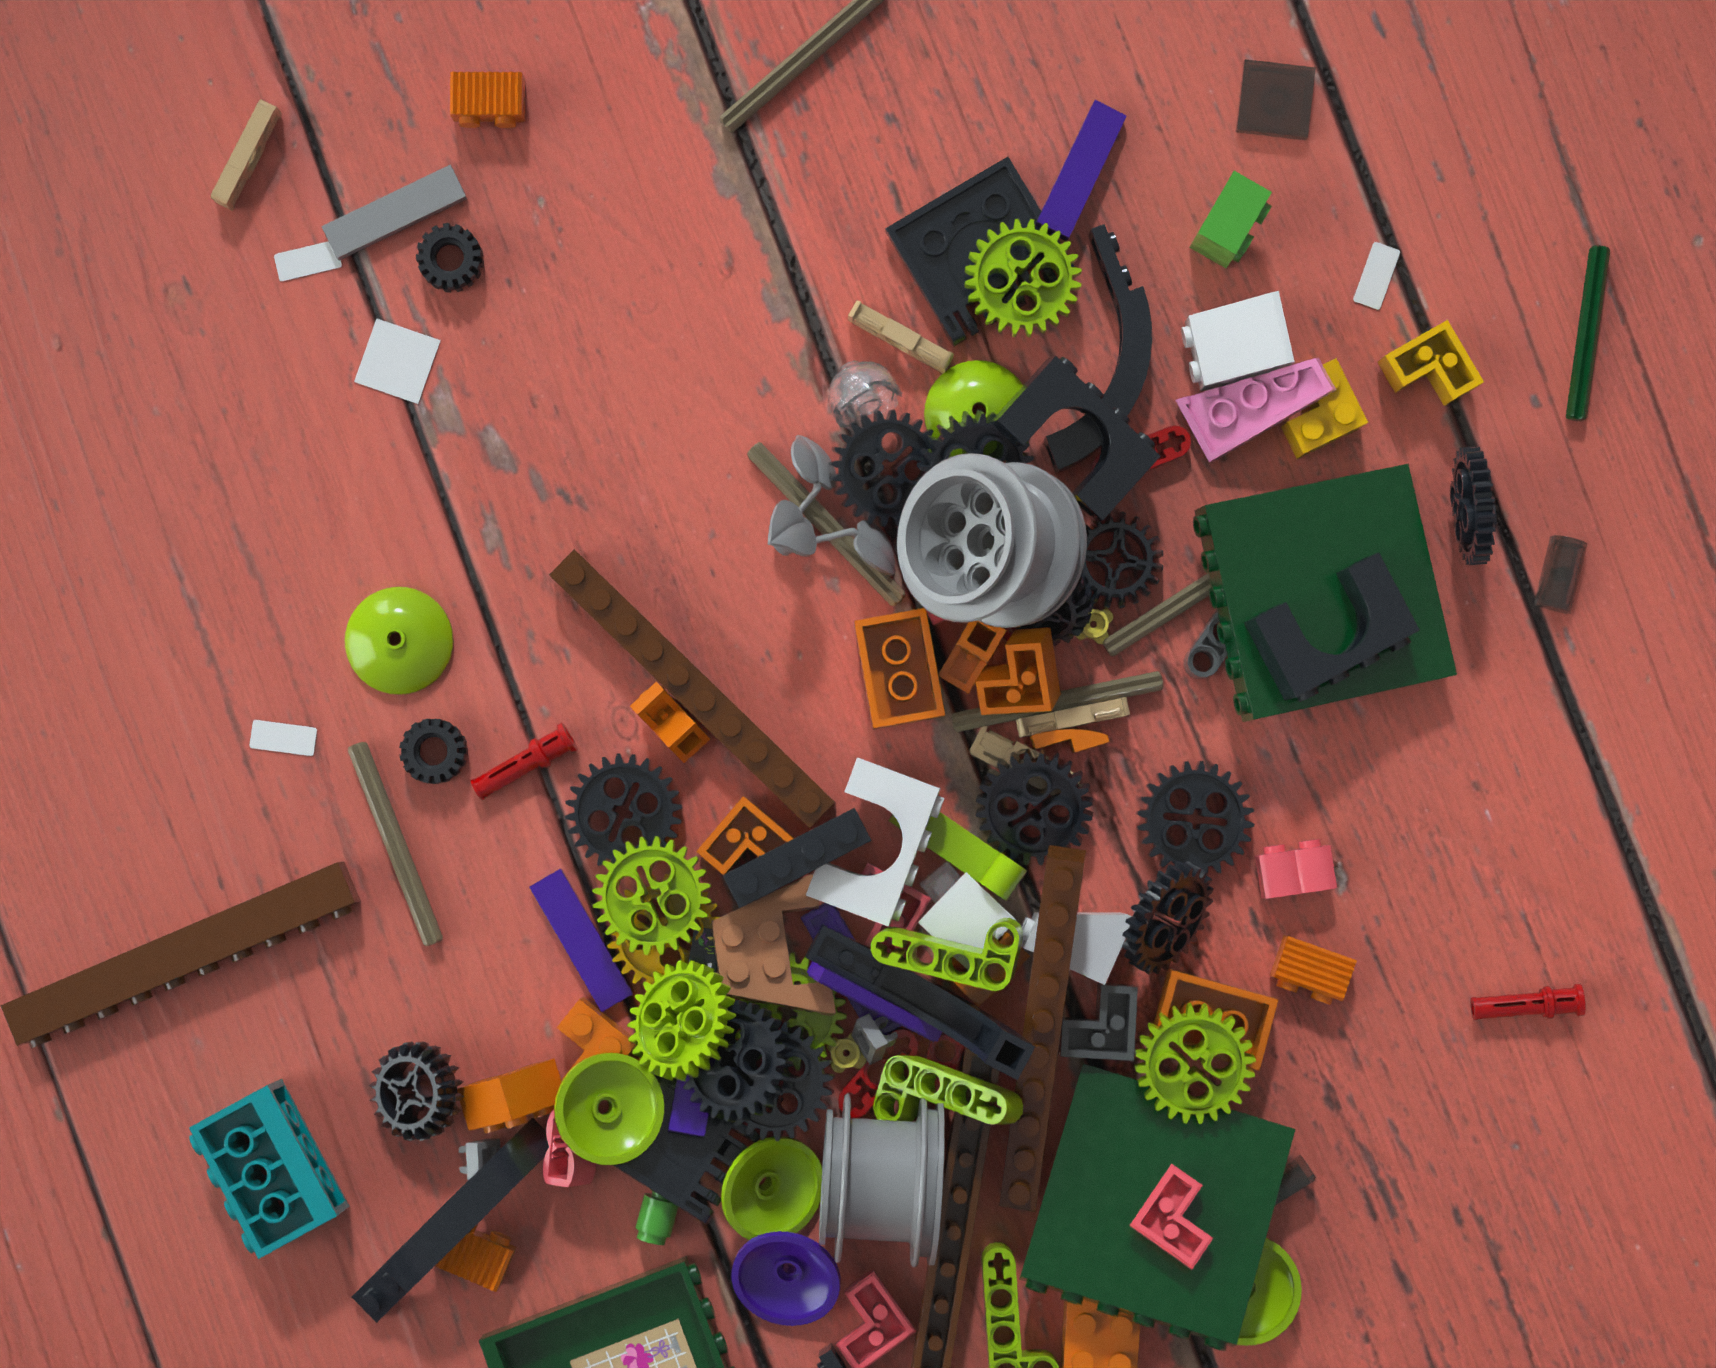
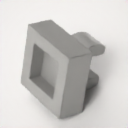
[851,1014,898,1065]
[459,1139,500,1180]

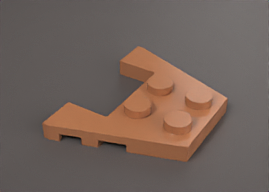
[711,874,836,1016]

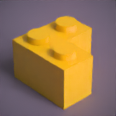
[1377,320,1484,406]
[1281,358,1368,459]

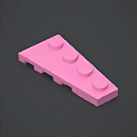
[1176,358,1336,462]

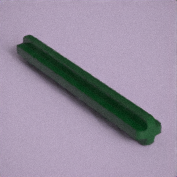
[1566,245,1610,421]

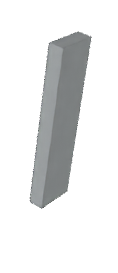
[321,164,467,260]

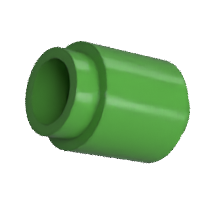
[635,1191,678,1245]

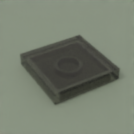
[1235,59,1316,140]

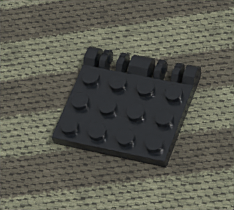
[885,157,1075,347]
[612,1075,784,1225]

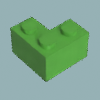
[1189,171,1272,268]

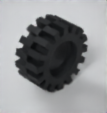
[416,223,484,293]
[399,718,468,784]

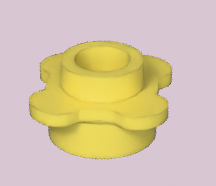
[1075,609,1113,644]
[827,1033,866,1073]

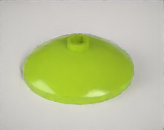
[924,360,1023,462]
[345,587,454,695]
[554,1053,664,1165]
[721,1136,822,1240]
[1237,1238,1302,1346]

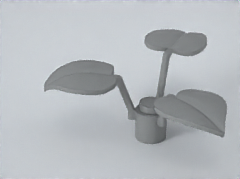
[767,435,895,576]

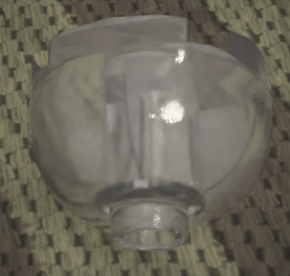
[828,361,902,429]

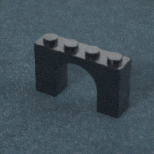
[990,356,1160,521]
[1244,552,1420,702]
[723,808,872,908]

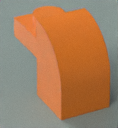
[938,621,1007,694]
[630,681,710,763]

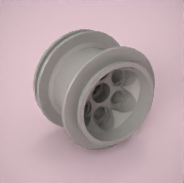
[897,453,1087,628]
[819,1093,944,1267]

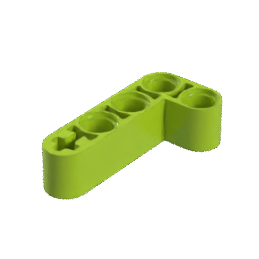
[888,812,1027,901]
[871,918,1023,991]
[873,1055,1023,1125]
[981,1242,1059,1368]

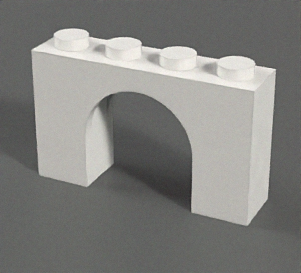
[806,758,945,926]

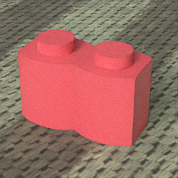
[1255,839,1337,899]
[543,1110,597,1187]

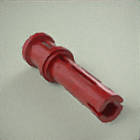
[470,722,578,800]
[1470,983,1586,1020]

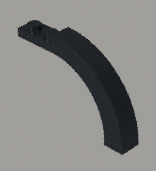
[1043,224,1152,474]
[805,924,1035,1080]
[351,1118,549,1323]

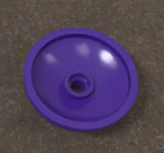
[731,1231,841,1326]

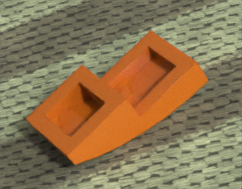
[1029,729,1110,753]

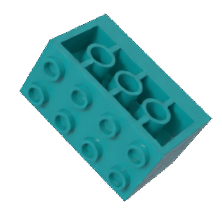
[189,1079,350,1259]

